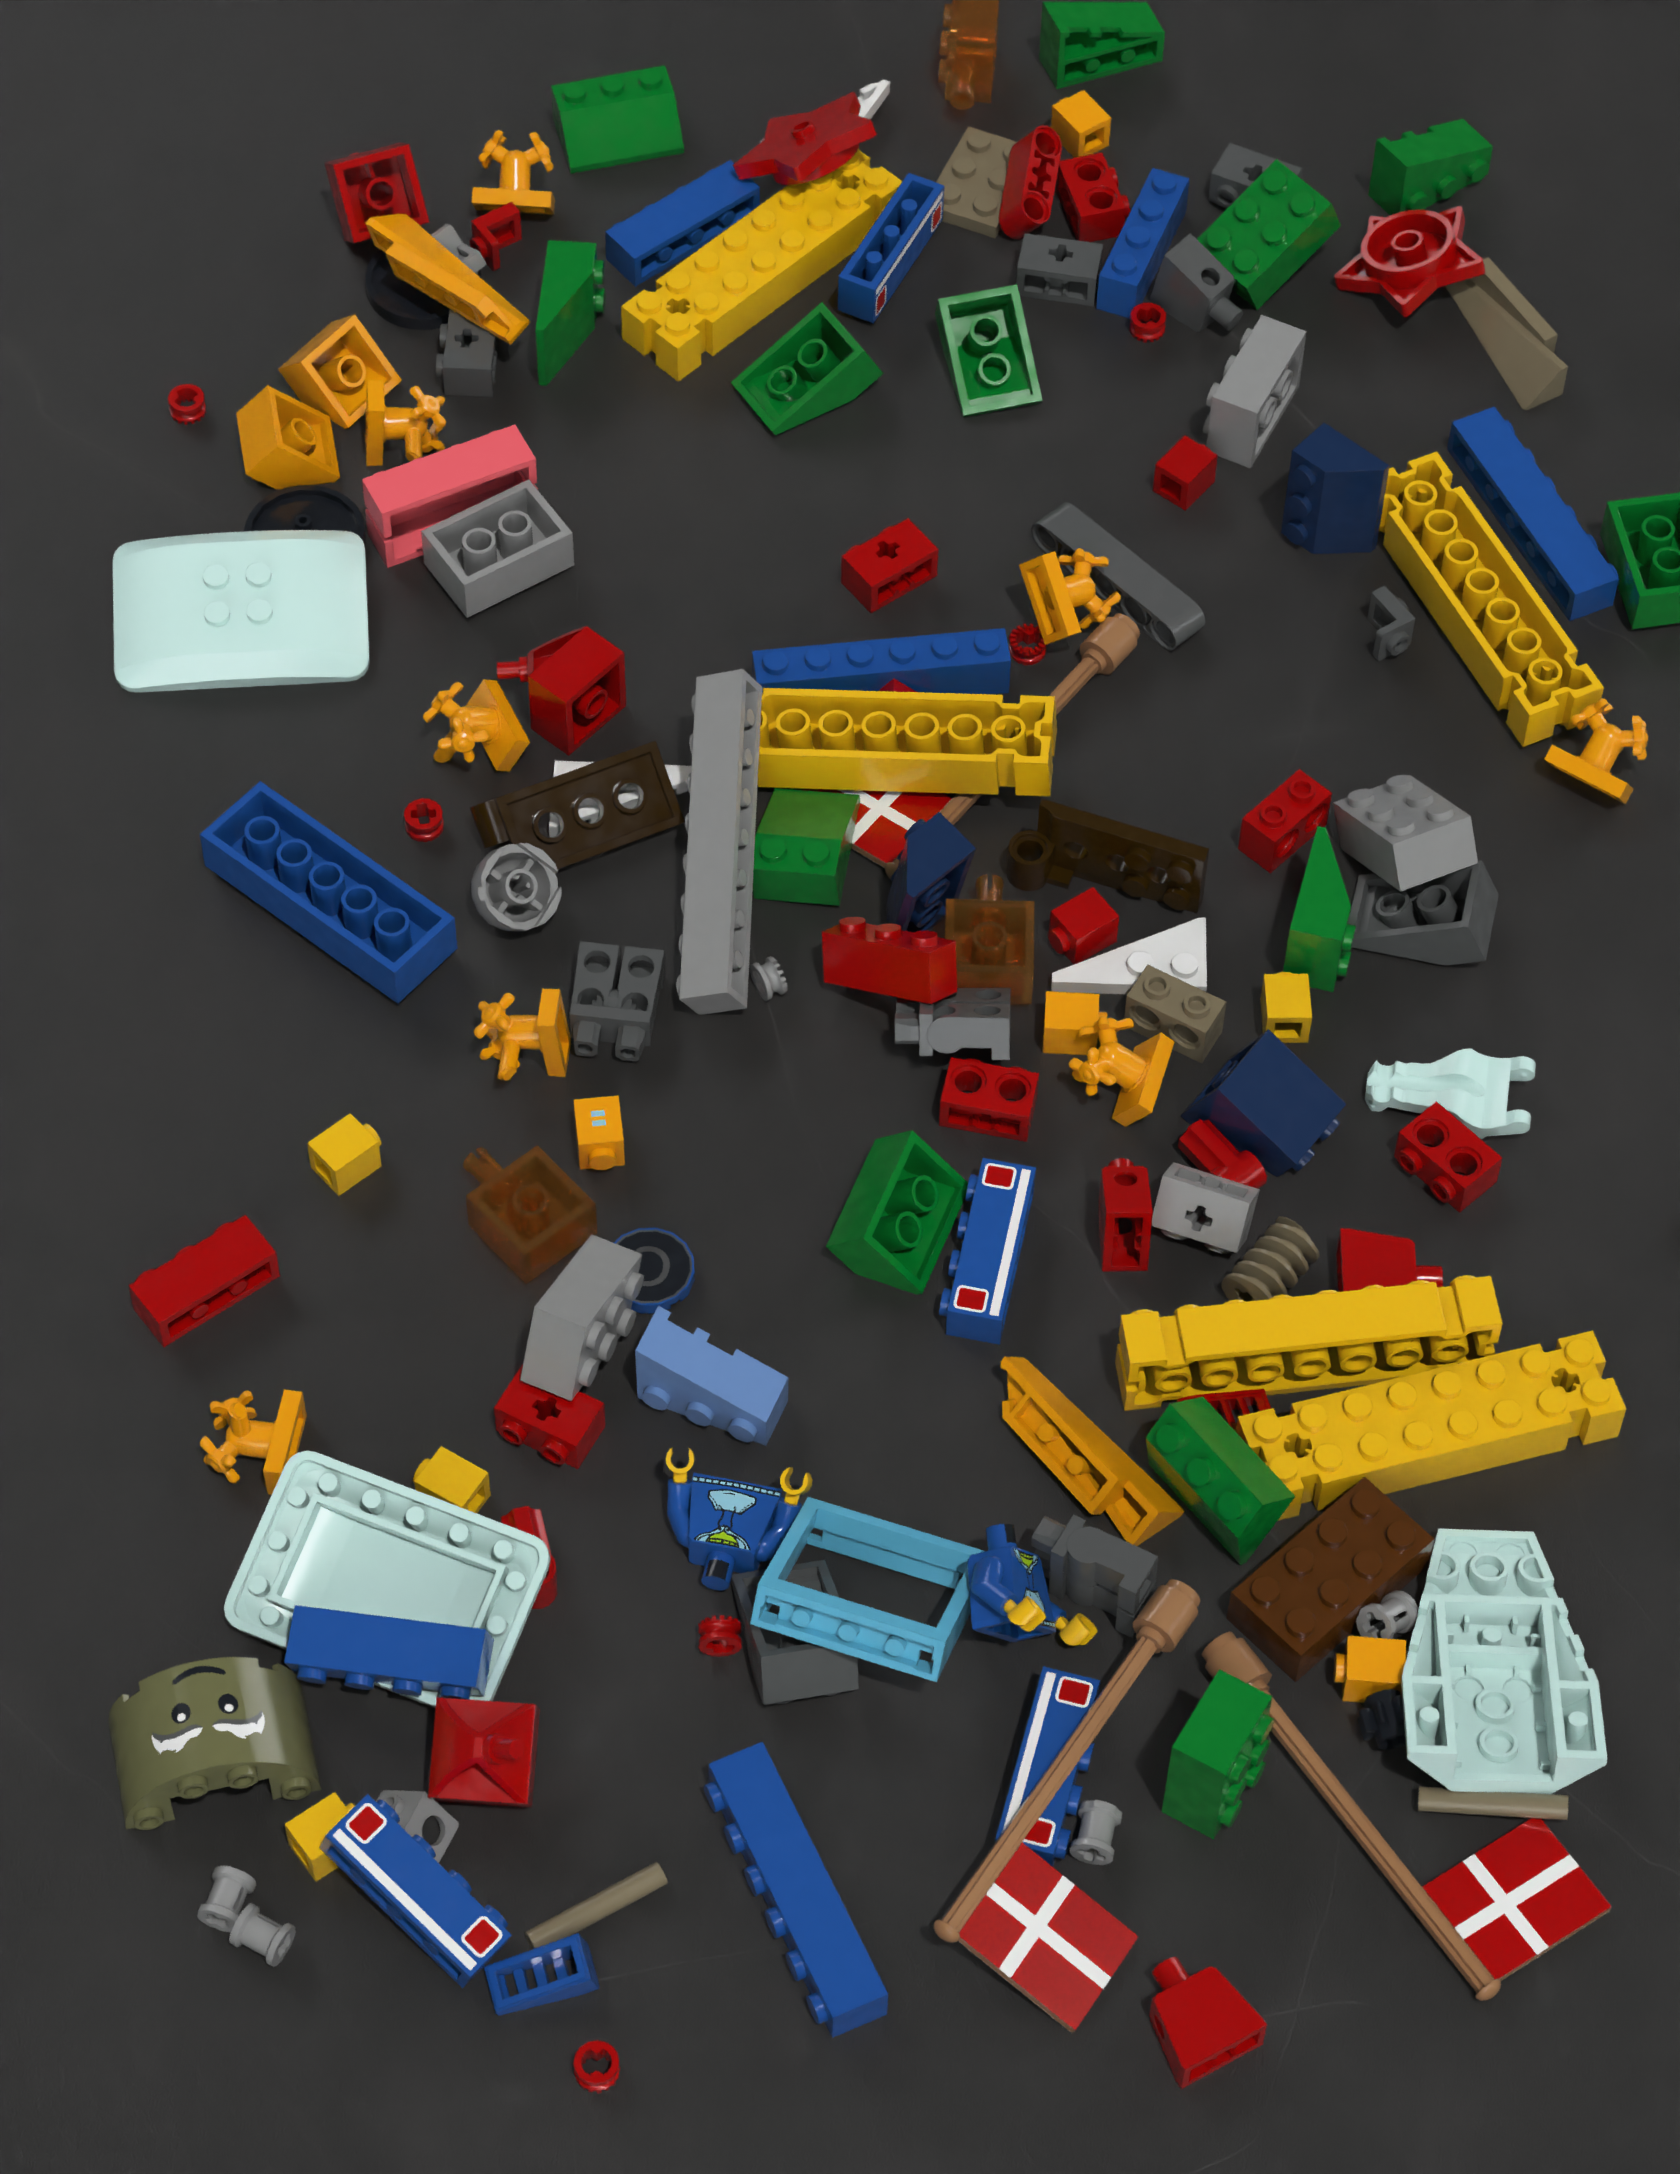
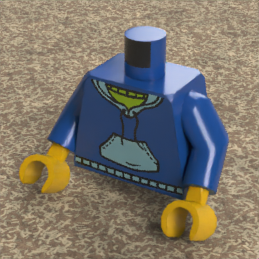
[666,1447,813,1591]
[968,1524,1098,1646]

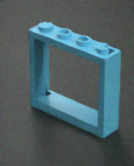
[750,1497,985,1682]

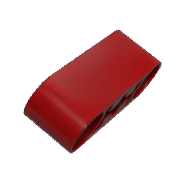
[999,125,1062,240]

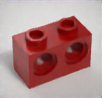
[1055,152,1130,242]
[1238,769,1332,874]
[939,1057,1039,1142]
[1394,1101,1503,1213]

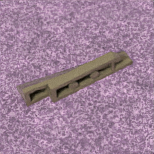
[1445,257,1568,410]

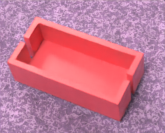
[362,424,538,568]

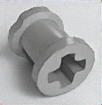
[1356,1590,1419,1639]
[1070,1800,1123,1865]
[197,1866,256,1932]
[229,1903,296,1967]

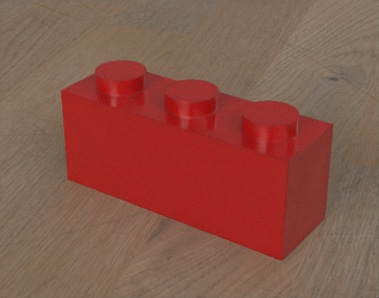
[822,917,958,1004]
[128,1214,280,1347]

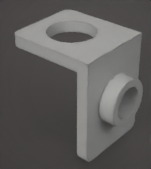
[376,1790,459,1863]

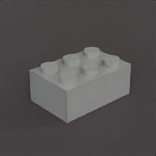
[1203,315,1307,468]
[421,479,574,618]
[1333,775,1478,892]
[520,1234,644,1401]

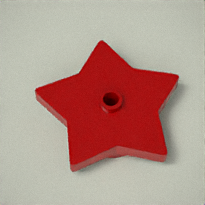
[733,92,877,185]
[1334,206,1486,317]

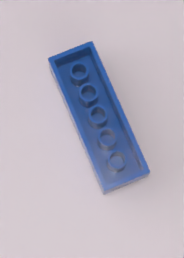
[200,781,458,1004]

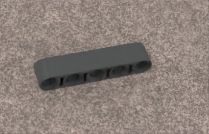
[1031,502,1206,650]

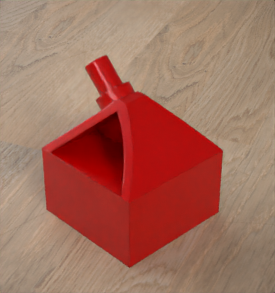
[324,142,429,243]
[497,626,626,756]
[428,1697,540,1808]

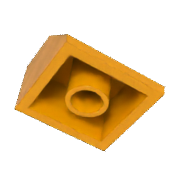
[278,314,402,429]
[236,385,340,490]

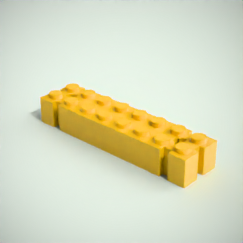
[621,149,903,382]
[1379,451,1604,747]
[758,688,1057,796]
[1115,1275,1503,1411]
[1235,1330,1626,1521]

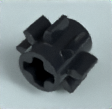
[1358,1689,1406,1750]

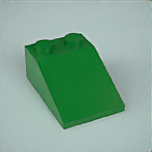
[535,240,606,386]
[935,284,1043,417]
[731,302,884,436]
[753,788,860,906]
[1283,826,1356,992]

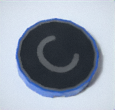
[614,1228,695,1314]

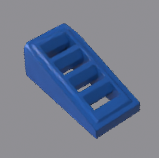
[484,1933,600,2016]

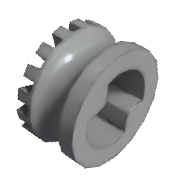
[750,956,788,1001]

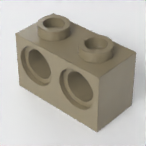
[1124,965,1227,1063]

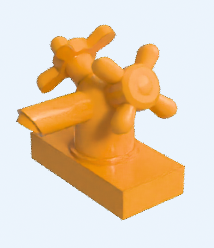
[472,130,555,215]
[365,380,446,466]
[1019,548,1121,645]
[423,679,530,772]
[1544,698,1648,804]
[474,988,571,1081]
[1068,1016,1175,1127]
[200,1389,307,1495]

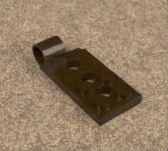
[469,740,685,869]
[1007,799,1209,914]

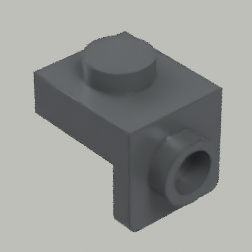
[1367,585,1415,661]

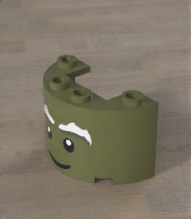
[108,1657,322,1830]

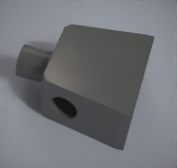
[1149,234,1243,332]

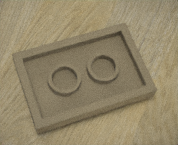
[936,126,1016,238]

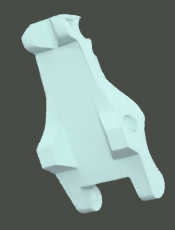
[1365,1048,1536,1139]

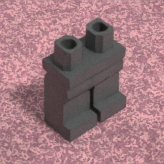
[569,941,666,1062]
[895,988,1011,1060]
[1031,1514,1158,1638]

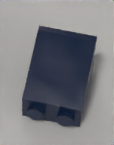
[1181,1029,1346,1177]

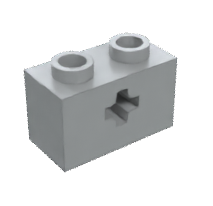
[1152,1162,1260,1253]

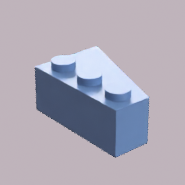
[635,1306,788,1446]

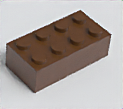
[1226,1477,1434,1682]

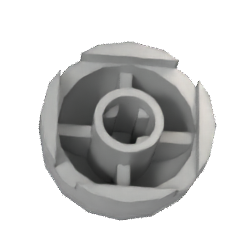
[471,843,562,931]

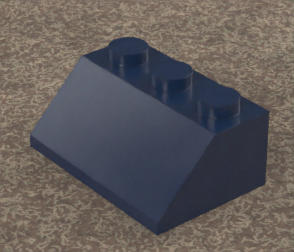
[1281,423,1390,554]
[887,812,976,932]

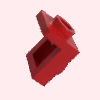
[469,202,522,271]

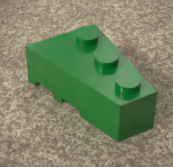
[1039,2,1165,89]

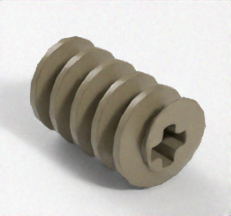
[1221,1216,1320,1302]

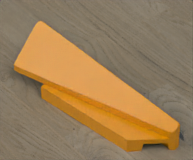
[366,214,530,345]
[1001,1356,1185,1546]

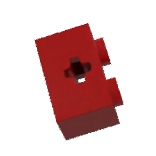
[841,518,939,613]
[494,1364,606,1470]

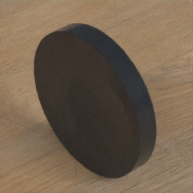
[365,234,482,330]
[244,485,366,546]

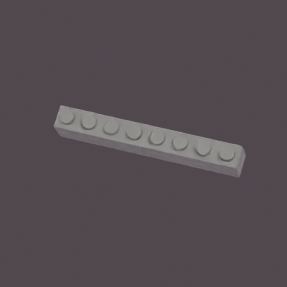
[676,669,762,1015]

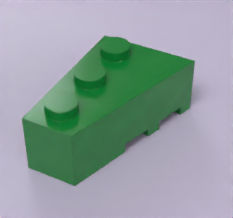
[1368,118,1493,215]

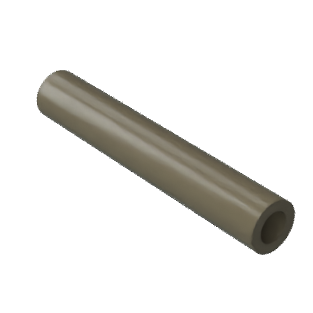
[1418,1786,1569,1820]
[524,1862,668,1950]

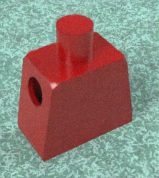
[1098,1158,1153,1271]
[1336,1228,1443,1292]
[1149,1957,1267,2089]

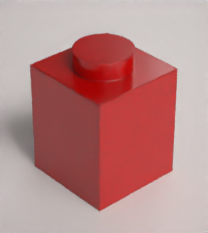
[1153,435,1218,511]
[1048,887,1119,965]

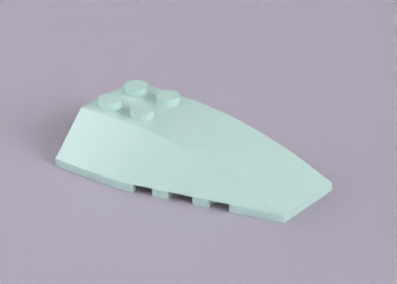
[1401,1529,1607,1794]

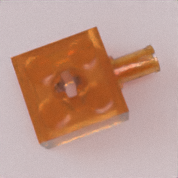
[938,0,1000,110]
[944,874,1035,1004]
[463,1145,598,1284]

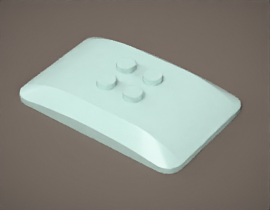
[113,530,370,693]
[224,1451,551,1708]

